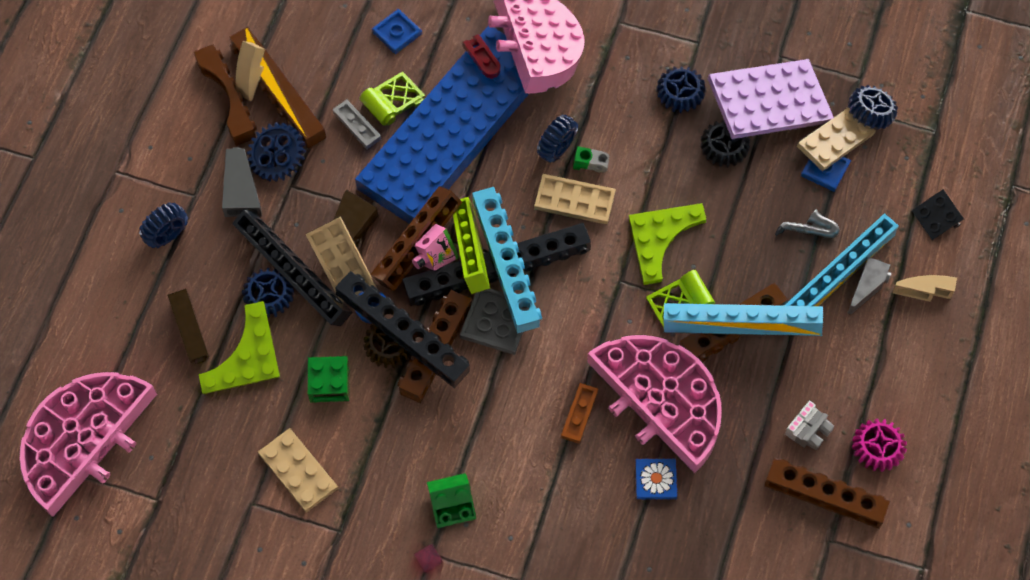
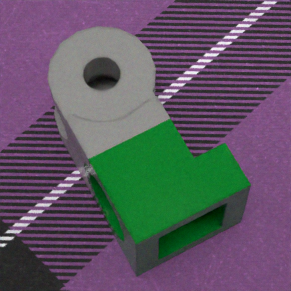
[572,146,609,173]

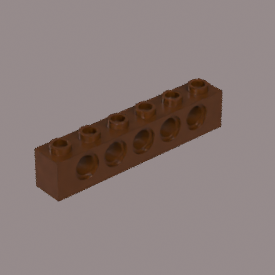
[370,186,463,291]
[679,282,788,363]
[397,290,472,403]
[764,458,890,529]

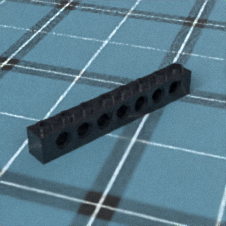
[232,210,353,327]
[335,271,470,389]

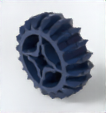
[656,65,706,113]
[848,85,898,130]
[537,114,578,163]
[139,202,188,248]
[242,268,294,319]

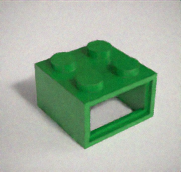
[308,356,349,403]

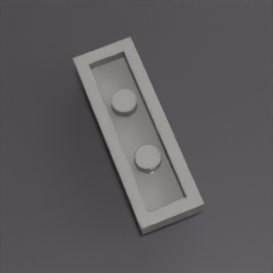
[333,100,381,149]

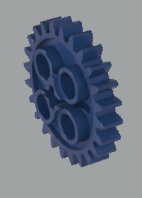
[247,122,306,182]

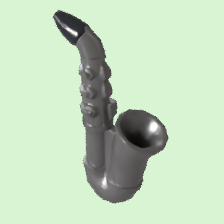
[775,209,840,238]

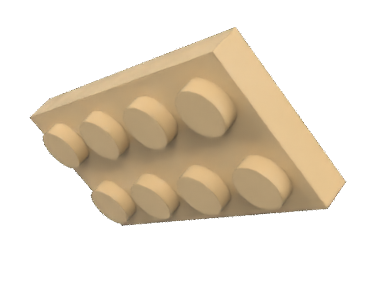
[797,108,875,171]
[534,174,616,225]
[306,217,376,302]
[258,428,338,513]

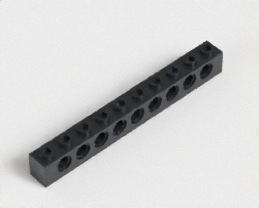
[403,223,591,306]

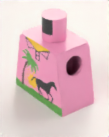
[412,224,459,270]

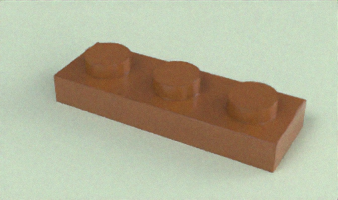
[561,383,598,444]

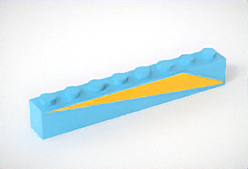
[784,213,899,306]
[663,303,823,336]

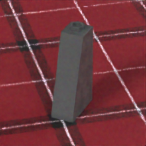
[222,147,262,217]

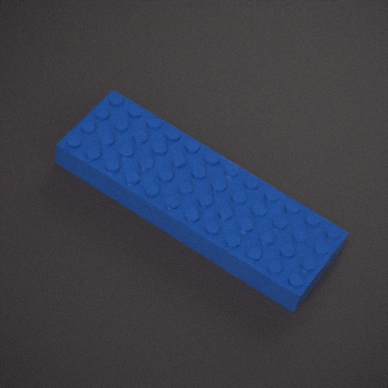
[355,25,529,224]

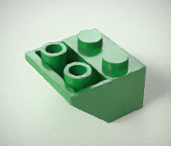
[427,473,477,528]

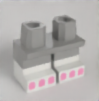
[785,400,834,450]

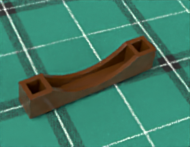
[194,44,257,146]

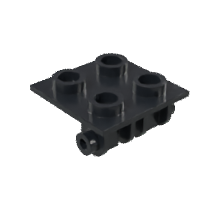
[911,189,964,240]

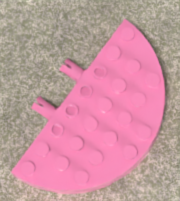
[488,0,584,94]
[587,335,722,473]
[20,372,157,517]

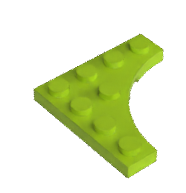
[629,203,706,285]
[199,301,280,394]

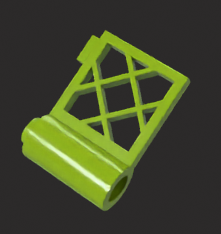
[360,71,425,125]
[646,270,715,328]

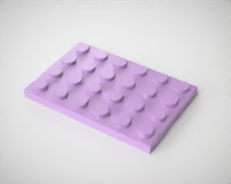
[708,59,834,139]

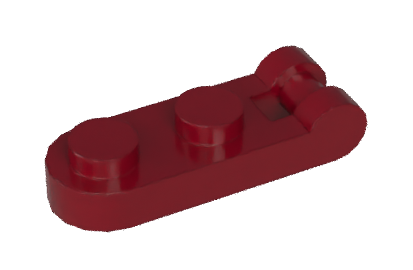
[462,34,500,78]

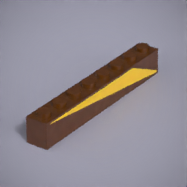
[229,26,326,148]

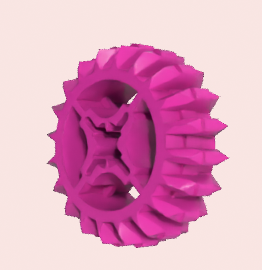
[852,418,907,472]

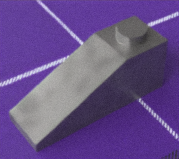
[848,257,891,314]

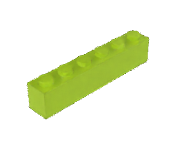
[453,197,490,294]

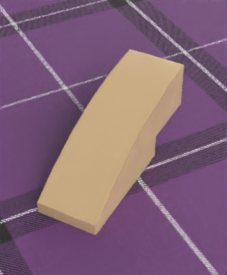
[236,41,265,101]
[893,275,957,302]

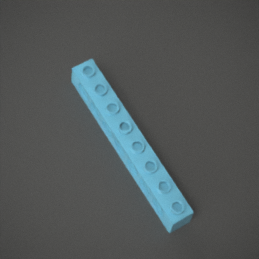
[472,187,542,334]

